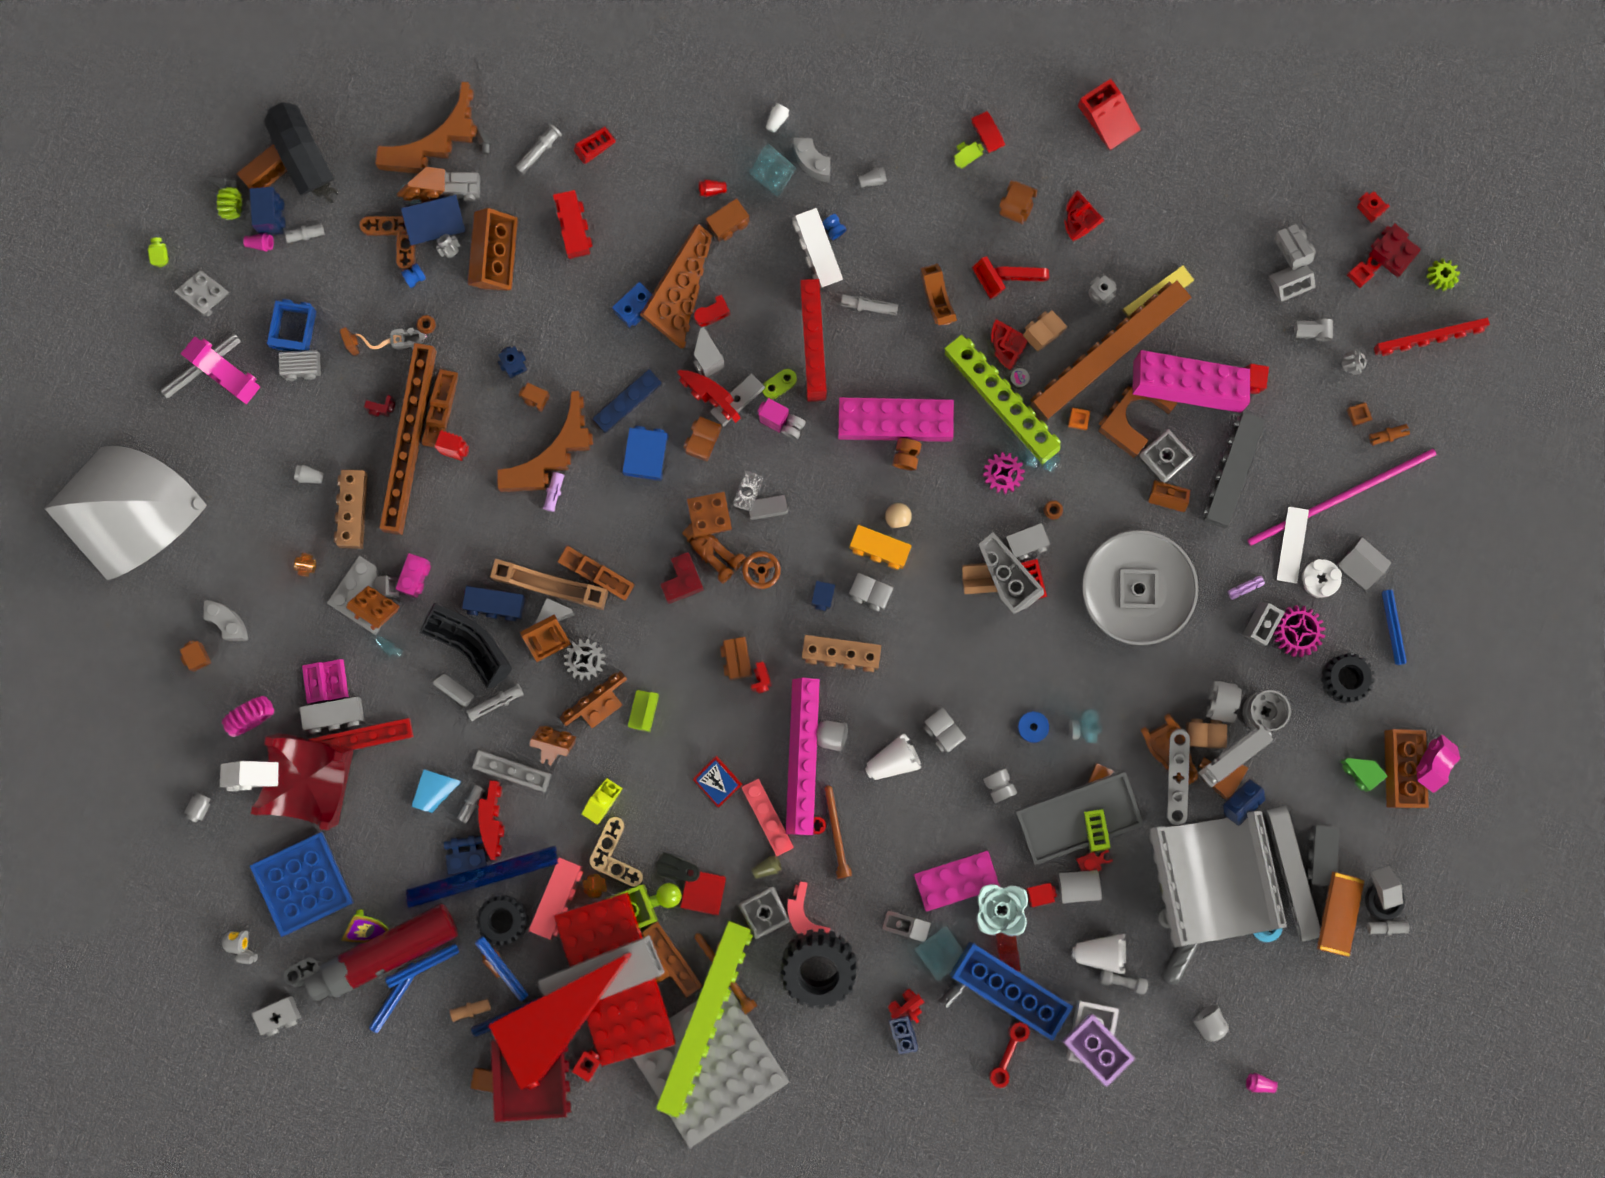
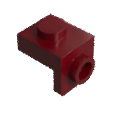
[364,395,396,417]

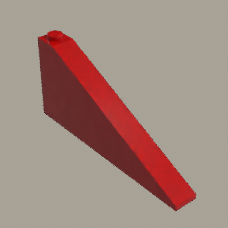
[489,952,632,1090]

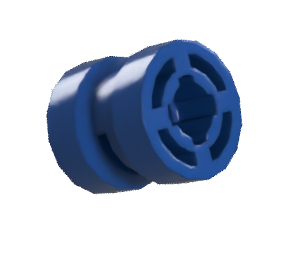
[822,214,847,240]
[401,263,427,288]

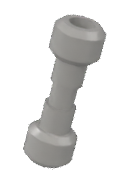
[1099,969,1148,995]

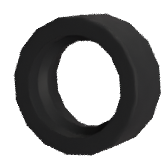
[1365,884,1405,920]

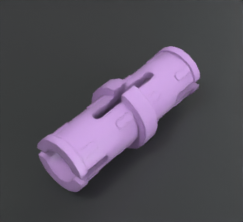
[543,472,565,512]

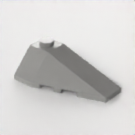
[979,532,1044,614]

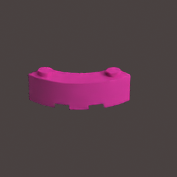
[181,336,260,405]

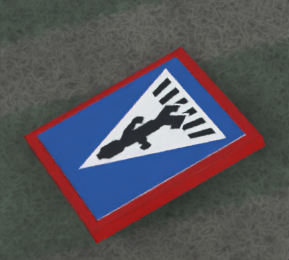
[693,756,743,808]

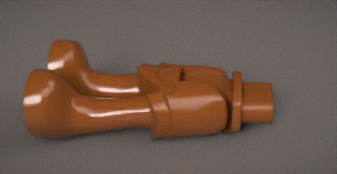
[682,523,747,584]

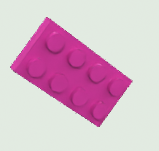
[914,851,1000,912]

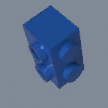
[612,282,652,328]

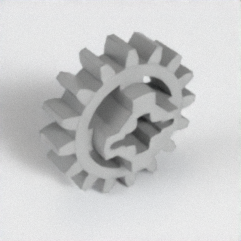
[564,639,606,681]

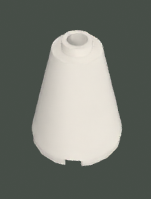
[865,733,921,780]
[1072,934,1126,974]

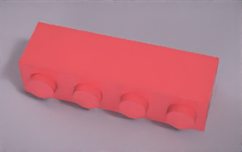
[529,858,584,940]

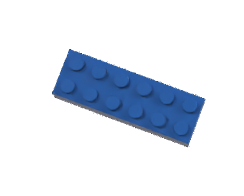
[949,942,1073,1041]

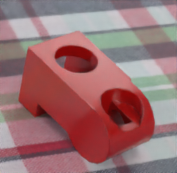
[694,294,730,327]

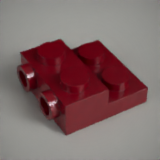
[1369,223,1422,278]

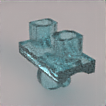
[1025,440,1061,472]
[1078,709,1102,743]

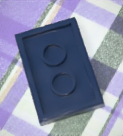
[400,194,466,245]

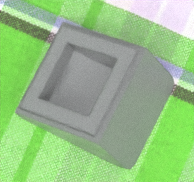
[375,576,399,597]

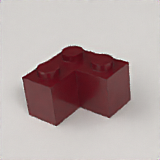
[660,552,704,605]

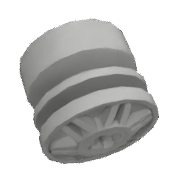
[1242,690,1291,731]

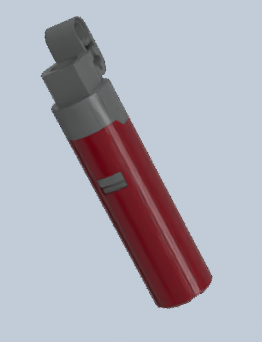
[283,904,458,1001]

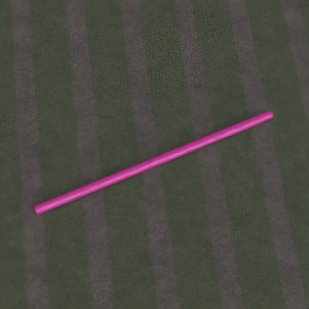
[1247,449,1436,546]

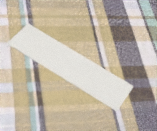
[1277,507,1309,583]

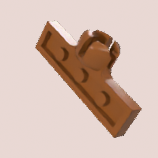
[641,921,702,998]

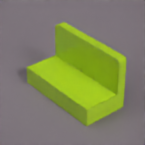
[628,690,659,732]

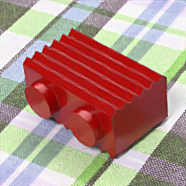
[435,430,469,461]

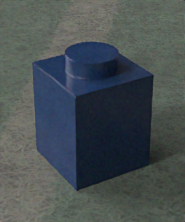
[811,581,835,611]

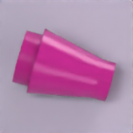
[243,233,274,252]
[1246,1073,1277,1093]

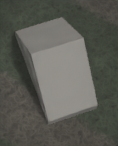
[536,598,575,623]
[1370,866,1403,910]

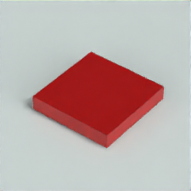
[680,870,727,916]

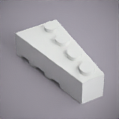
[792,208,843,288]

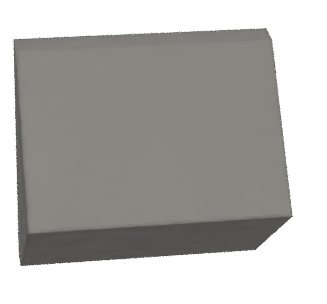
[1336,537,1391,591]

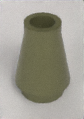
[752,855,782,879]

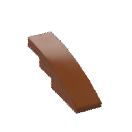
[422,369,458,447]
[557,545,635,601]

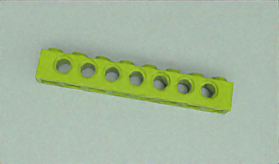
[944,335,1061,465]

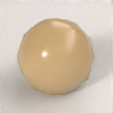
[885,503,912,528]

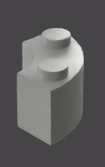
[794,138,830,183]
[204,601,248,641]

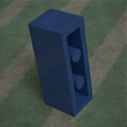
[462,586,525,622]

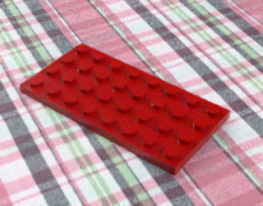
[554,892,676,1066]

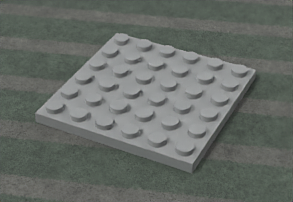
[633,987,790,1148]

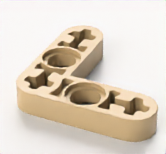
[590,817,643,886]

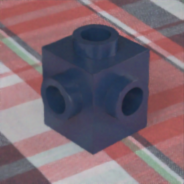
[498,346,527,379]

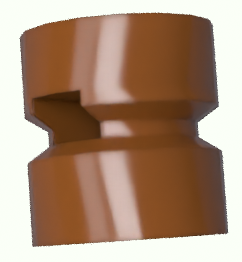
[892,438,922,471]

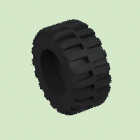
[781,929,856,1009]

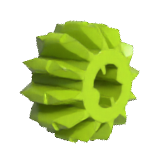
[216,187,243,220]
[1426,258,1460,292]

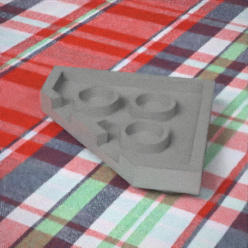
[327,555,382,635]

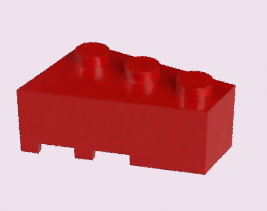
[553,190,593,259]

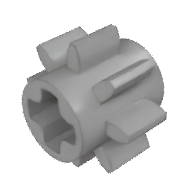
[435,234,460,258]
[1342,350,1366,375]

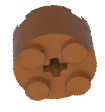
[999,180,1037,225]

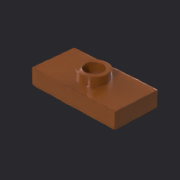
[340,327,360,356]

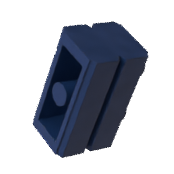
[1223,779,1266,826]

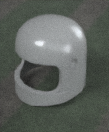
[817,720,848,751]
[1193,1004,1228,1042]

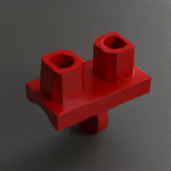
[888,989,925,1023]

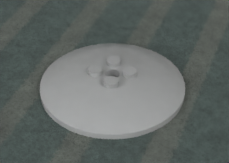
[1082,530,1198,646]

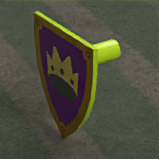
[342,909,389,942]

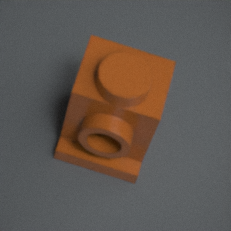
[519,382,550,412]

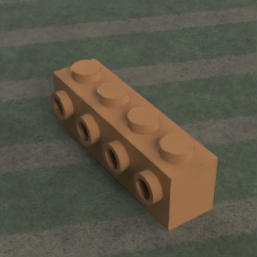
[334,470,368,549]
[802,635,881,672]

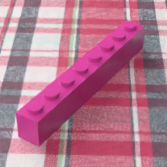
[786,678,820,835]

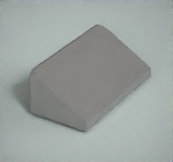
[747,495,788,520]
[433,674,474,707]

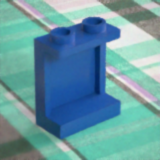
[623,426,668,481]

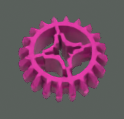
[1273,605,1325,657]
[222,696,274,737]

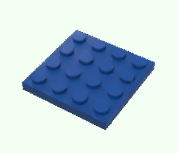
[250,832,354,937]

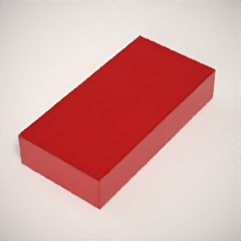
[972,256,1006,299]

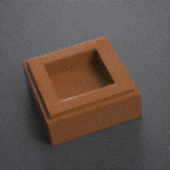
[1347,402,1372,427]

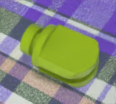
[148,237,168,267]

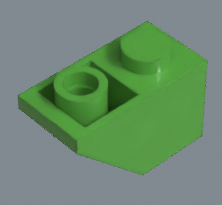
[1340,758,1388,792]

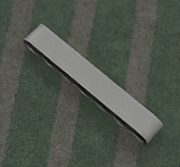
[1266,806,1321,942]

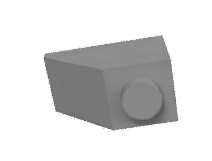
[882,911,931,942]

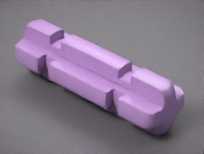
[1228,576,1265,600]

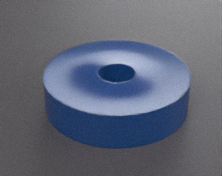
[1018,712,1049,743]

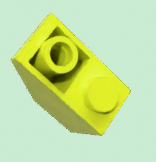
[582,778,623,825]

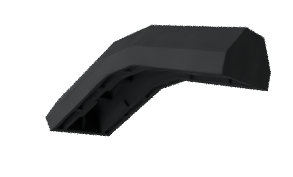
[264,102,334,196]
[420,603,512,689]

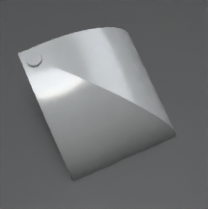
[44,446,207,580]

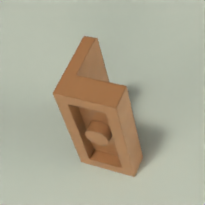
[962,563,998,594]

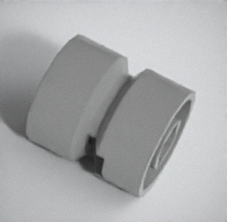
[983,769,1017,804]

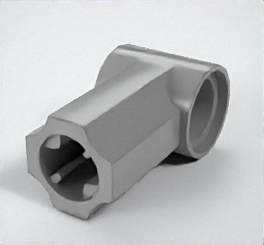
[1294,319,1333,341]

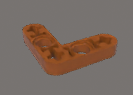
[359,216,415,270]

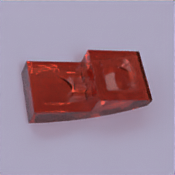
[996,932,1021,971]

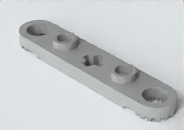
[1168,729,1190,825]

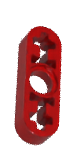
[995,267,1049,282]

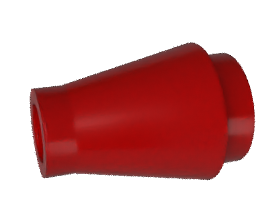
[699,179,727,198]

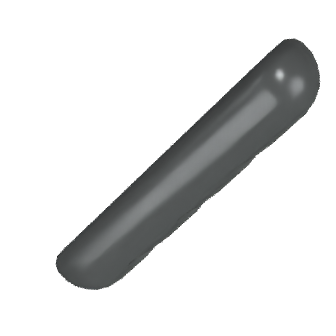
[1163,943,1200,985]

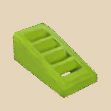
[1084,809,1111,852]

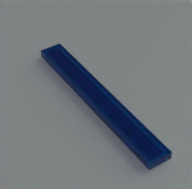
[406,846,558,908]

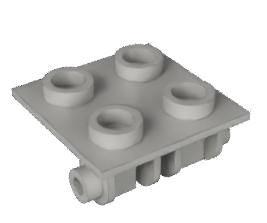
[174,270,229,317]

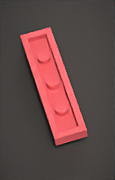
[741,778,794,856]

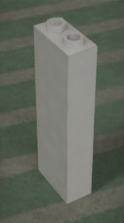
[538,935,664,999]

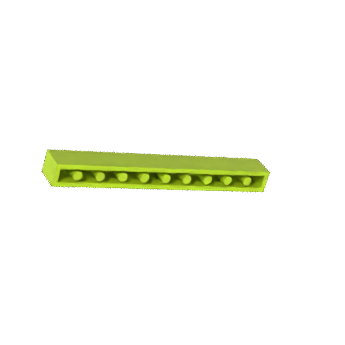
[656,921,753,1118]

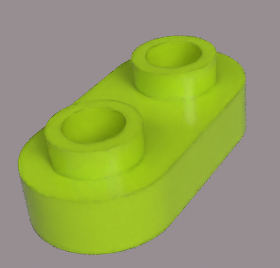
[762,369,797,399]

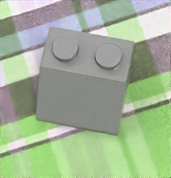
[693,327,725,378]

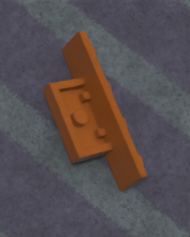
[560,671,627,728]

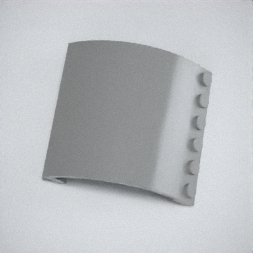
[1150,811,1287,947]

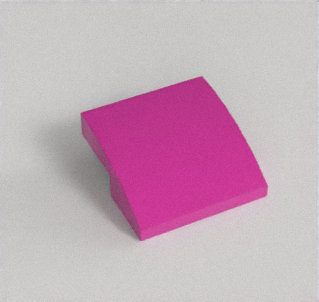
[302,659,349,704]

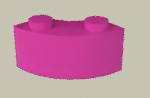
[1416,734,1461,793]

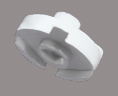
[1302,559,1342,598]

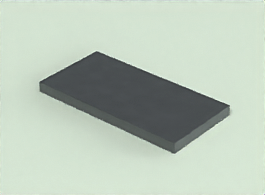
[1015,770,1144,865]

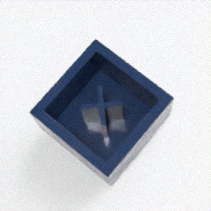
[250,187,286,235]

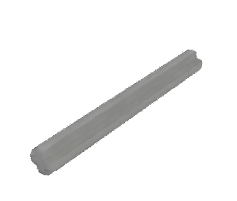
[161,334,241,398]

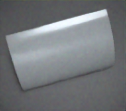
[1269,265,1315,302]
[1059,870,1101,903]

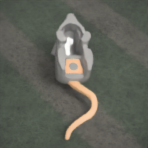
[356,328,426,350]

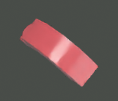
[788,881,830,935]

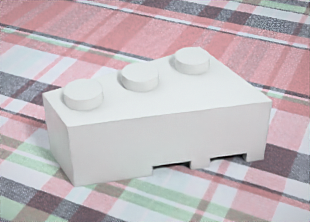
[220,761,278,791]

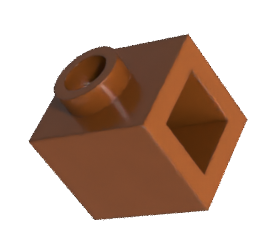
[180,640,211,672]

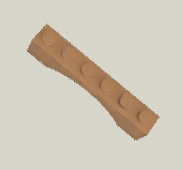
[490,559,609,610]

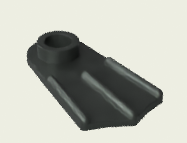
[656,852,700,882]

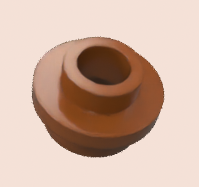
[416,315,436,334]
[1044,501,1063,520]

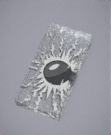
[733,471,764,512]

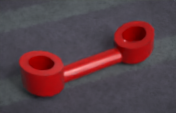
[989,1021,1030,1088]

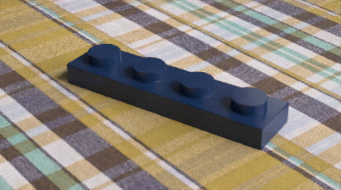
[592,369,662,434]

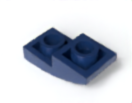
[889,1016,919,1055]

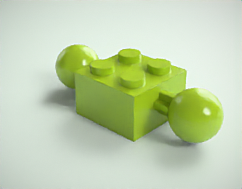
[606,883,681,928]

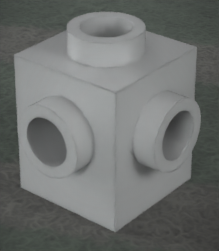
[1088,275,1117,306]

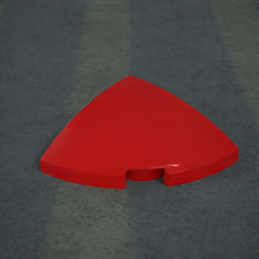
[1064,191,1104,241]
[991,319,1028,370]

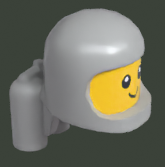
[222,931,258,964]

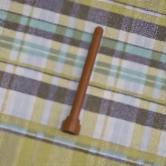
[825,785,852,879]
[694,933,758,1015]

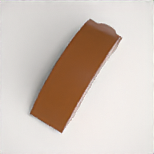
[920,264,957,326]

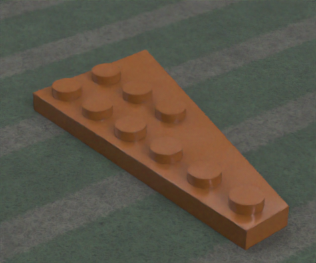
[640,224,712,349]

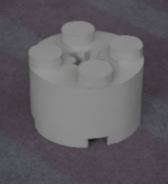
[1206,681,1242,723]

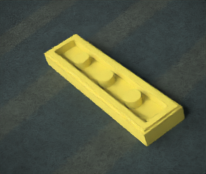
[1123,266,1194,320]

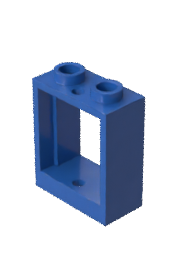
[267,299,317,352]

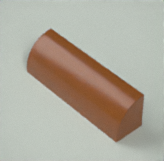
[236,144,287,189]

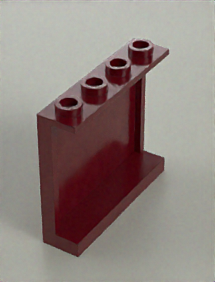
[491,1040,571,1123]

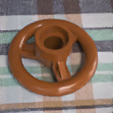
[742,551,781,589]

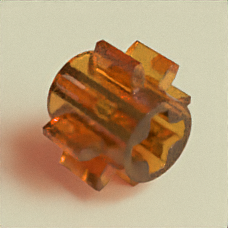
[294,553,317,577]
[583,874,607,898]

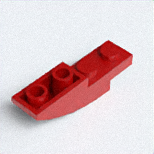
[677,369,741,423]
[478,780,505,860]

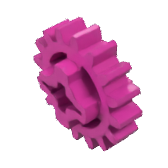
[983,452,1025,494]

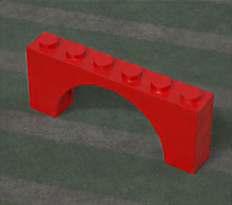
[800,279,827,402]

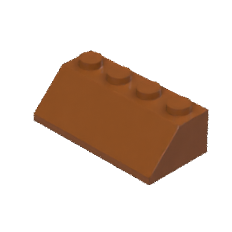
[468,208,518,291]

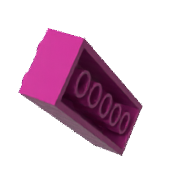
[1133,350,1250,413]
[838,398,954,442]

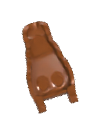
[1140,713,1199,785]

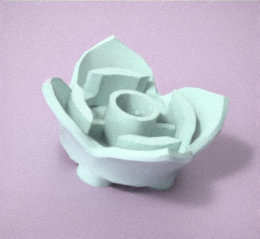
[977,884,1028,936]

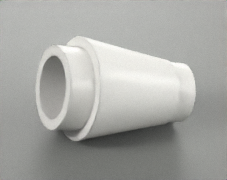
[765,103,789,133]

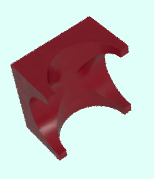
[250,733,354,830]

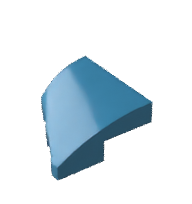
[411,770,461,813]

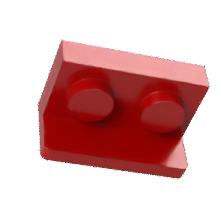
[750,661,772,694]

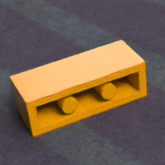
[849,525,912,570]

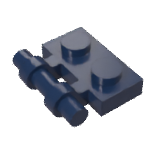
[444,835,488,875]

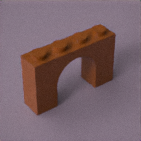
[1099,386,1178,459]

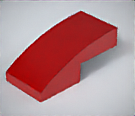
[971,111,1005,153]

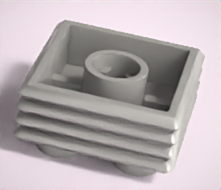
[1139,429,1193,483]
[739,887,790,939]

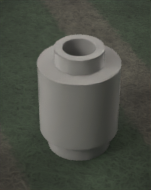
[184,792,211,823]

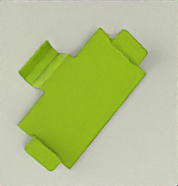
[954,141,984,169]

